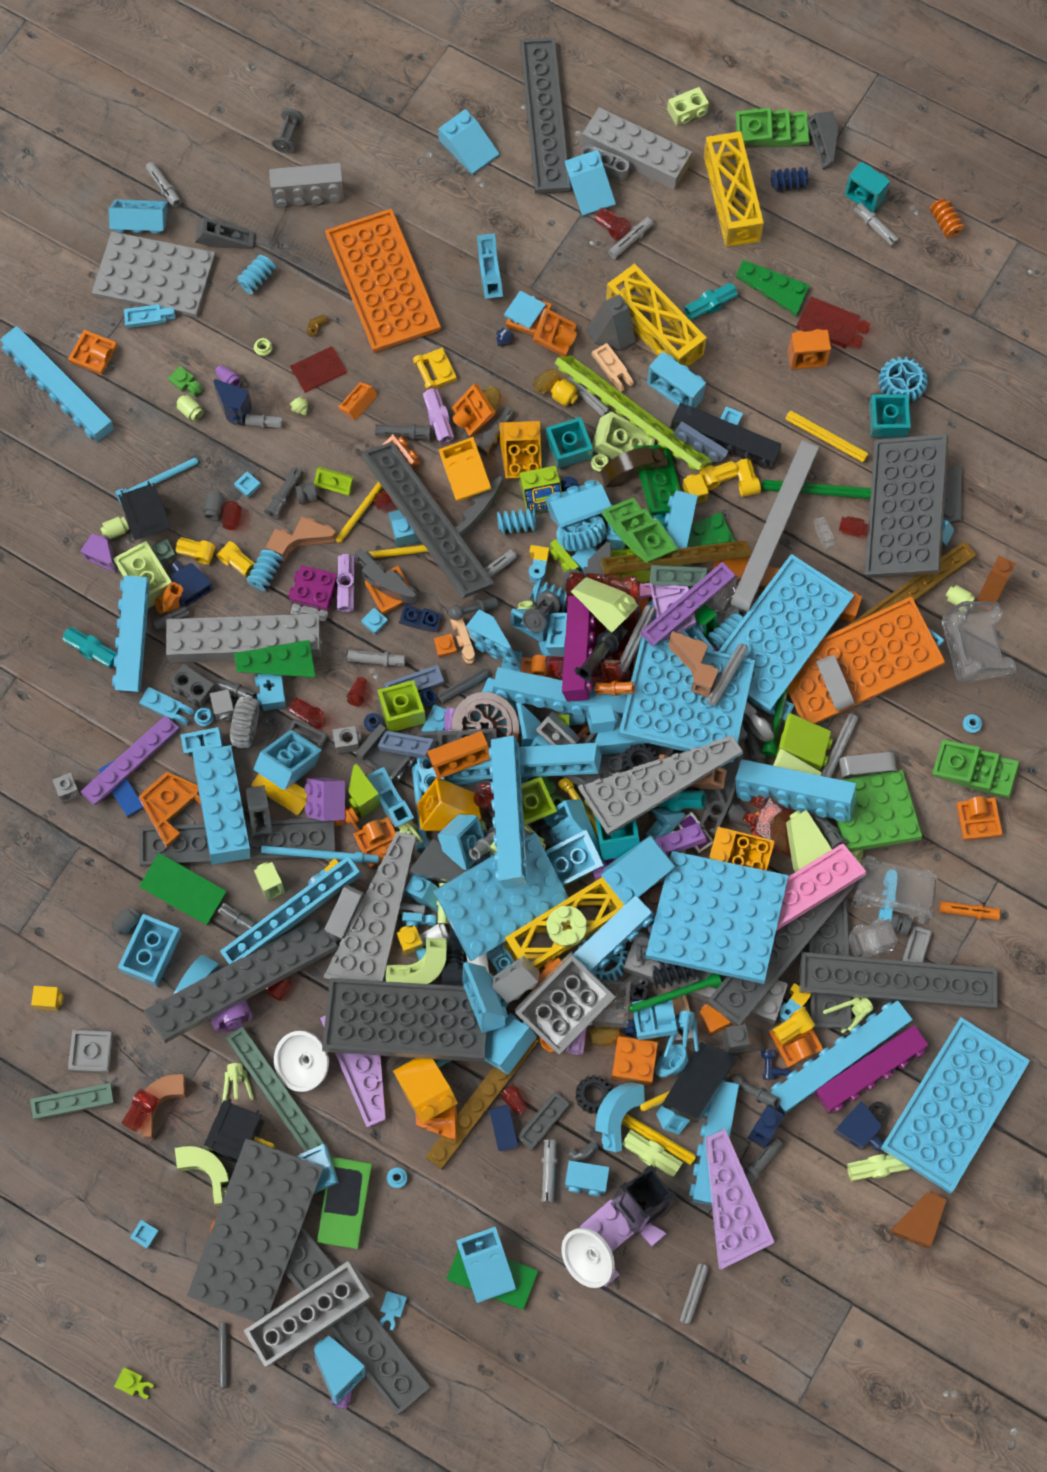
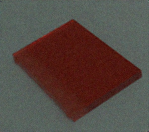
[290,346,347,393]

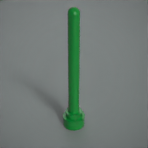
[761,685,790,757]
[629,973,722,1012]

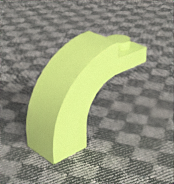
[386,938,446,984]
[175,1146,230,1207]

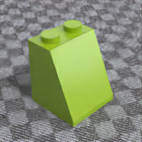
[775,713,833,771]

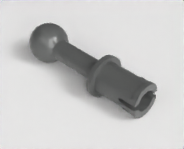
[449,597,498,620]
[729,1074,781,1109]

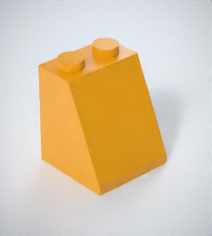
[416,777,481,831]
[393,1058,458,1123]

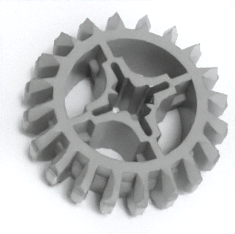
[230,697,259,748]

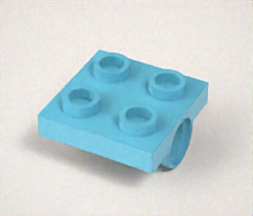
[632,1000,678,1040]

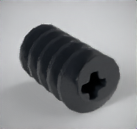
[652,963,696,990]

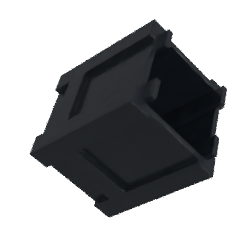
[118,481,171,540]
[203,1098,265,1163]
[611,1164,677,1236]

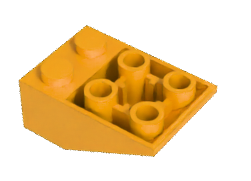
[499,421,541,478]
[438,437,491,502]
[709,827,775,871]

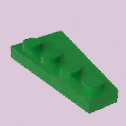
[736,260,809,317]
[234,640,316,678]

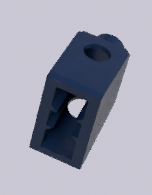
[169,561,214,607]
[833,1101,884,1152]
[747,1105,785,1149]

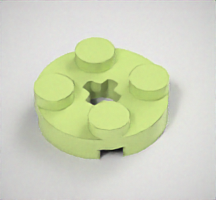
[546,906,586,947]

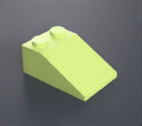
[592,412,655,459]
[113,541,172,608]
[571,577,638,633]

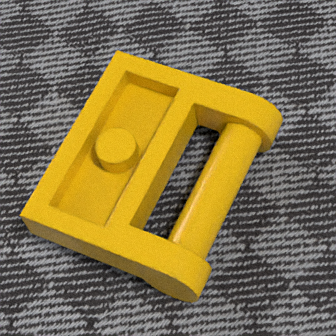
[413,348,457,390]

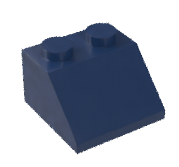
[213,379,252,426]

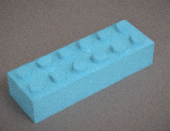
[192,745,250,865]
[735,759,856,822]

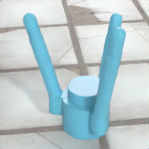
[664,1011,699,1057]

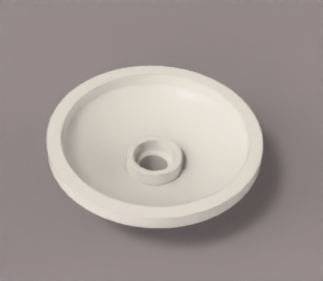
[274,1031,329,1092]
[562,1228,615,1288]

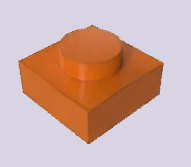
[433,634,457,658]

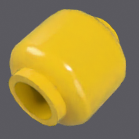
[551,379,579,406]

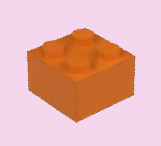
[788,329,831,370]
[611,1036,658,1086]

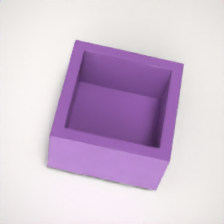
[305,777,345,821]

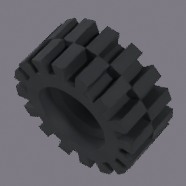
[621,744,658,772]
[575,1075,611,1114]

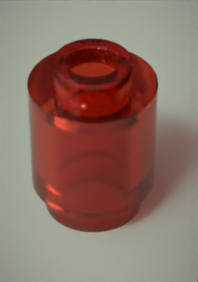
[373,490,396,512]
[221,501,242,530]
[839,516,867,538]

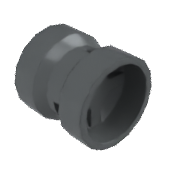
[295,483,317,504]
[887,912,912,937]

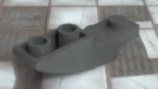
[355,548,417,604]

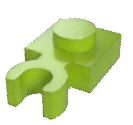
[114,1367,155,1399]

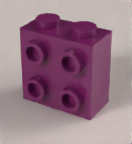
[288,565,337,612]

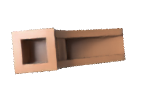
[265,517,337,561]
[668,631,719,698]

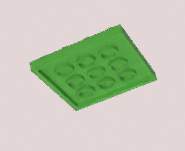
[836,770,922,852]

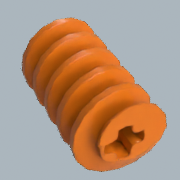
[929,199,965,239]

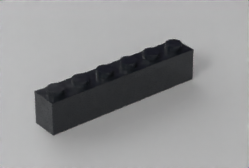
[671,402,782,470]

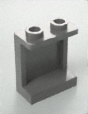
[356,724,417,785]

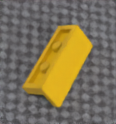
[251,774,307,816]

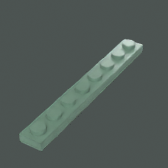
[226,1027,333,1158]

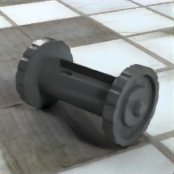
[271,108,304,154]
[522,591,561,632]

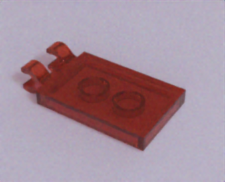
[796,296,871,349]
[742,795,793,859]

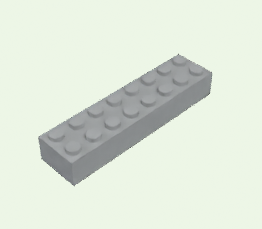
[166,614,321,663]
[623,931,788,1025]

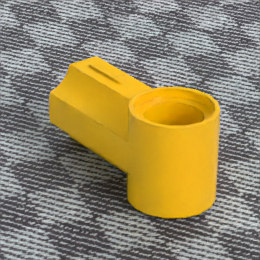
[735,459,761,497]
[699,461,738,490]
[176,537,216,565]
[217,541,255,577]
[772,1007,815,1044]

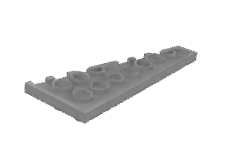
[578,736,743,836]
[324,832,416,981]

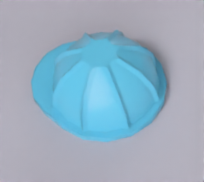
[655,1044,689,1077]

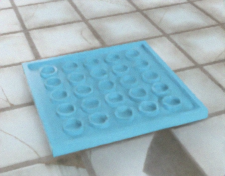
[618,637,755,762]
[646,851,788,984]

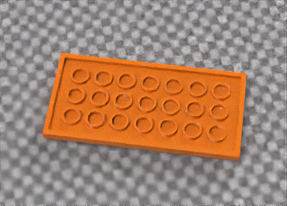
[325,208,441,353]
[788,596,945,724]

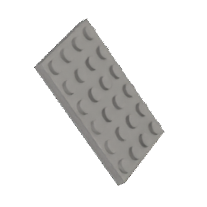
[92,231,215,318]

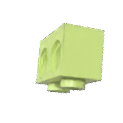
[667,87,709,126]
[254,862,285,901]

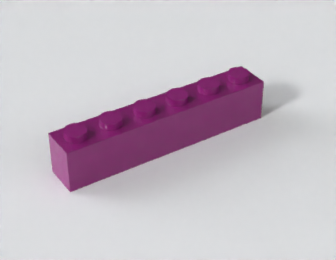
[562,595,596,702]
[814,1025,928,1114]

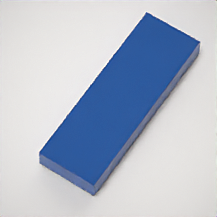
[98,760,144,818]

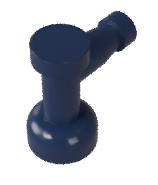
[761,1050,789,1080]

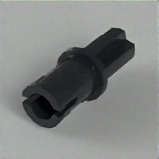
[533,818,556,849]

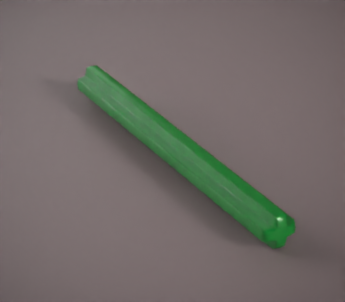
[762,480,872,499]

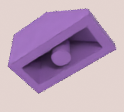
[80,533,118,573]

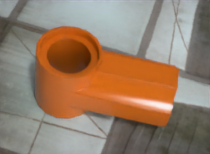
[155,582,184,614]

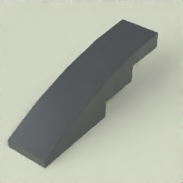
[455,476,502,538]
[418,728,497,748]

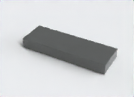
[516,1091,571,1151]

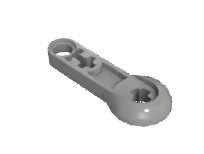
[743,701,774,742]

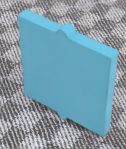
[504,291,546,330]

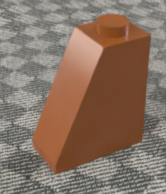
[975,555,1016,611]
[889,1191,946,1249]

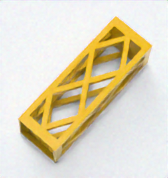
[703,131,764,247]
[606,263,707,367]
[503,877,625,970]

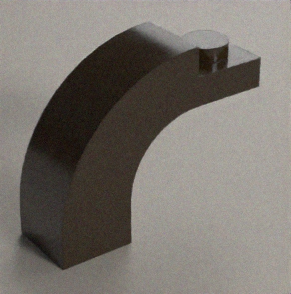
[600,446,668,488]

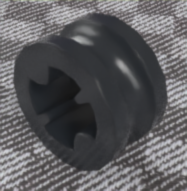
[869,1102,888,1121]

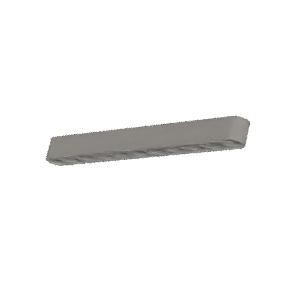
[731,439,820,612]

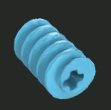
[237,255,277,295]
[497,508,536,535]
[247,550,283,591]
[530,579,572,613]
[708,613,744,650]

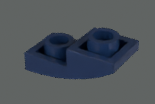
[399,604,442,632]
[489,1104,518,1151]

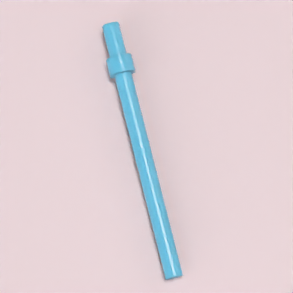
[261,845,379,864]

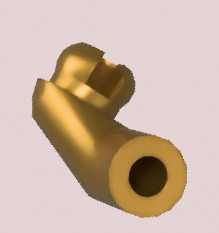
[306,314,327,337]

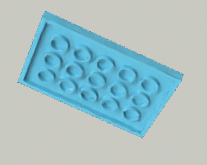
[433,832,569,961]

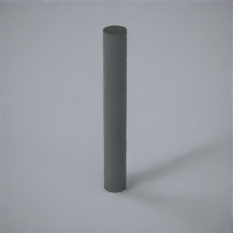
[219,1323,227,1388]

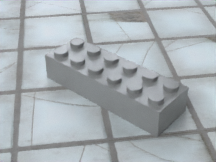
[582,108,692,190]
[244,1261,375,1367]

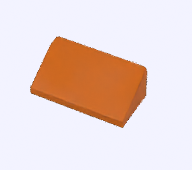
[338,382,377,420]

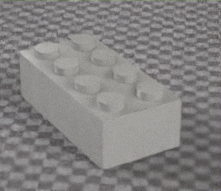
[269,163,344,207]

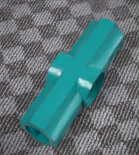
[684,282,738,321]
[62,627,118,669]
[656,790,706,811]

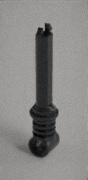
[574,624,629,682]
[442,924,465,986]

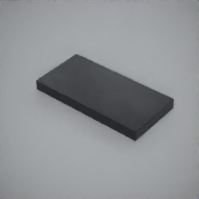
[662,1042,737,1123]

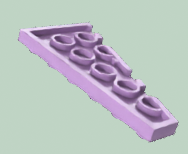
[320,1015,386,1128]
[705,1129,775,1269]

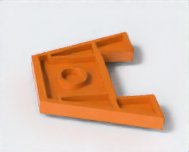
[139,772,201,848]

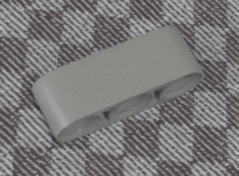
[581,145,629,181]
[816,654,855,711]
[839,752,897,779]

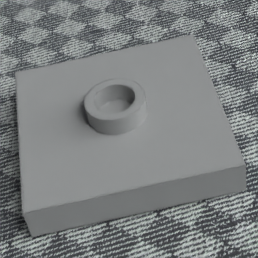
[68,1030,113,1073]

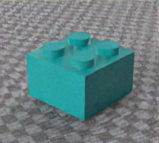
[844,162,890,212]
[869,394,911,437]
[546,417,593,469]
[595,816,640,860]

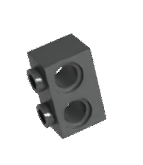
[169,664,216,708]

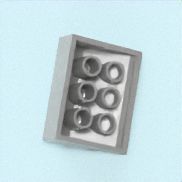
[515,952,615,1054]

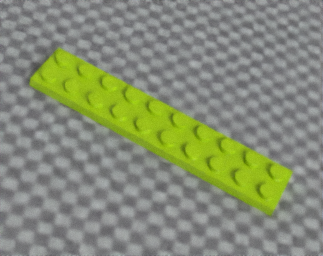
[555,355,713,470]

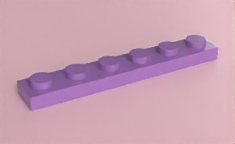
[640,562,735,647]
[81,715,179,806]
[592,823,706,881]

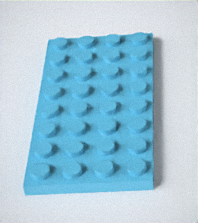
[718,554,854,712]
[880,1017,1030,1194]

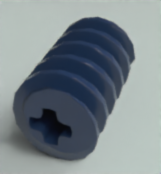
[770,166,808,192]

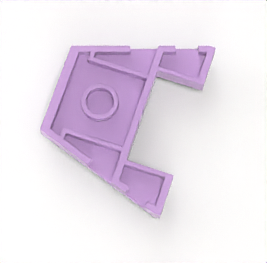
[628,582,696,641]
[580,1200,666,1287]

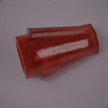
[347,677,367,707]
[500,1084,527,1115]

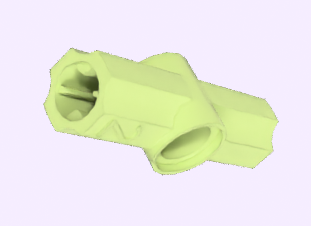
[622,1130,683,1178]
[847,1154,911,1181]

